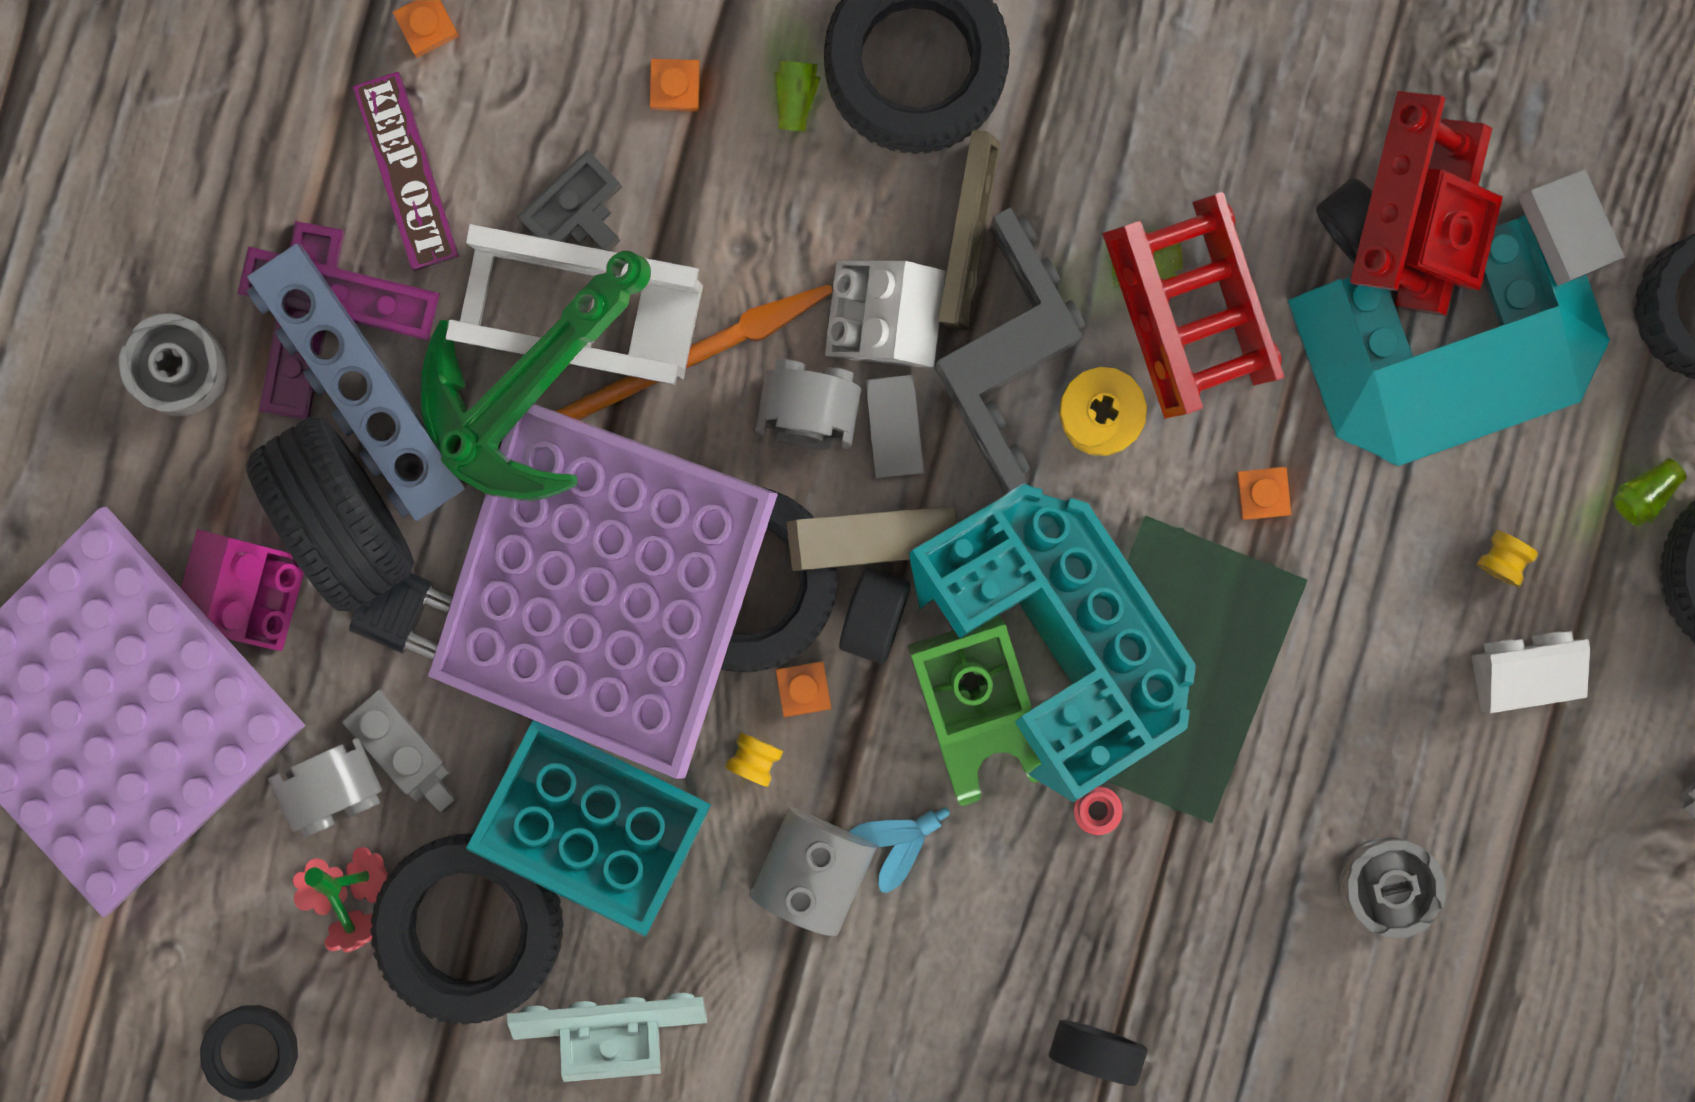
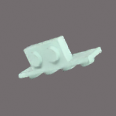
[507,993,707,1082]

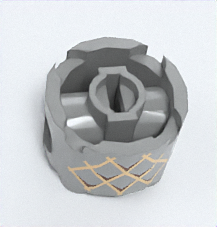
[1339,837,1446,938]

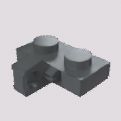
[517,150,622,251]

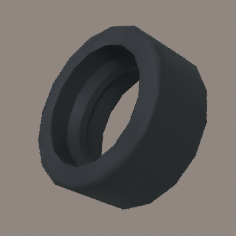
[200,1005,298,1101]
[1048,1020,1148,1086]

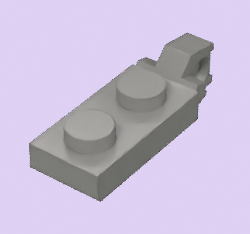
[342,690,458,813]

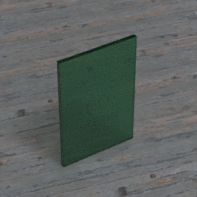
[1107,515,1308,823]

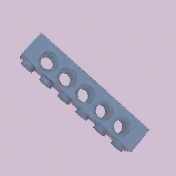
[247,243,467,522]

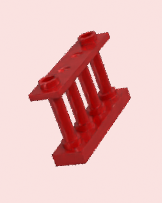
[1350,91,1493,316]
[1102,192,1285,419]

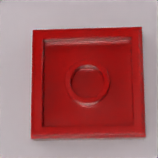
[1405,169,1503,291]

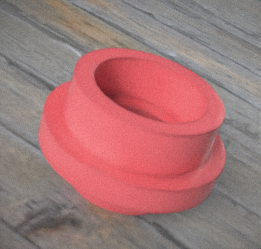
[1073,786,1123,835]

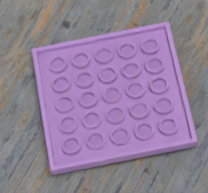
[428,404,778,779]
[0,506,306,918]

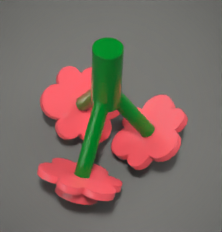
[292,847,388,953]

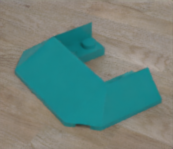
[1287,214,1610,466]
[909,484,1196,802]

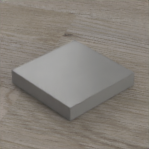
[1518,169,1625,286]

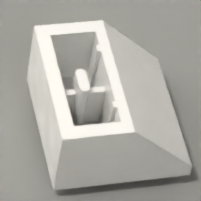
[825,261,946,367]
[1471,631,1590,713]

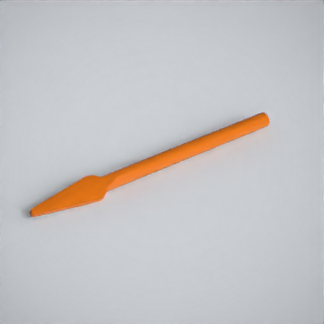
[555,284,833,420]

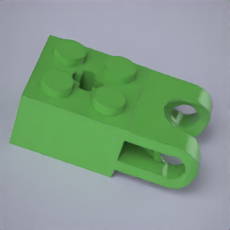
[907,615,1042,807]

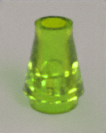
[773,60,821,132]
[1613,458,1687,527]

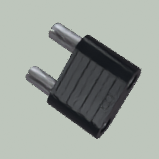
[349,573,453,660]

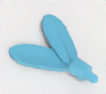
[849,807,950,893]

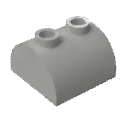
[749,805,878,936]

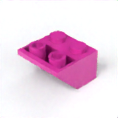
[181,529,304,652]

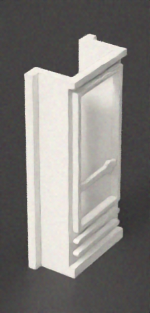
[446,224,703,385]

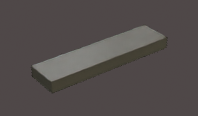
[938,130,1001,331]
[786,506,957,571]

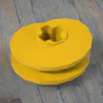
[1059,367,1147,456]

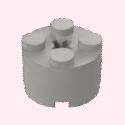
[119,313,228,416]
[755,359,861,450]
[268,738,383,838]

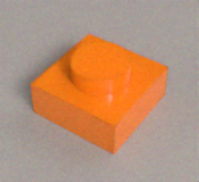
[392,0,459,58]
[650,59,700,111]
[1236,467,1291,521]
[775,661,832,717]

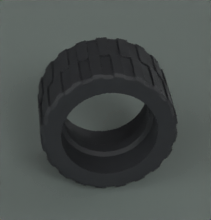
[1634,234,1695,379]

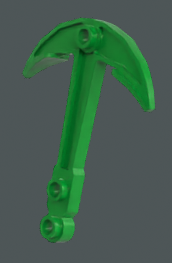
[421,250,651,501]

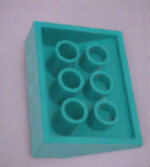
[466,720,711,937]

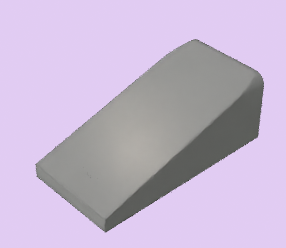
[865,375,924,479]

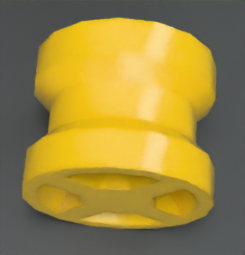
[1476,530,1539,588]
[724,732,784,787]

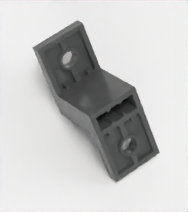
[935,207,1085,495]

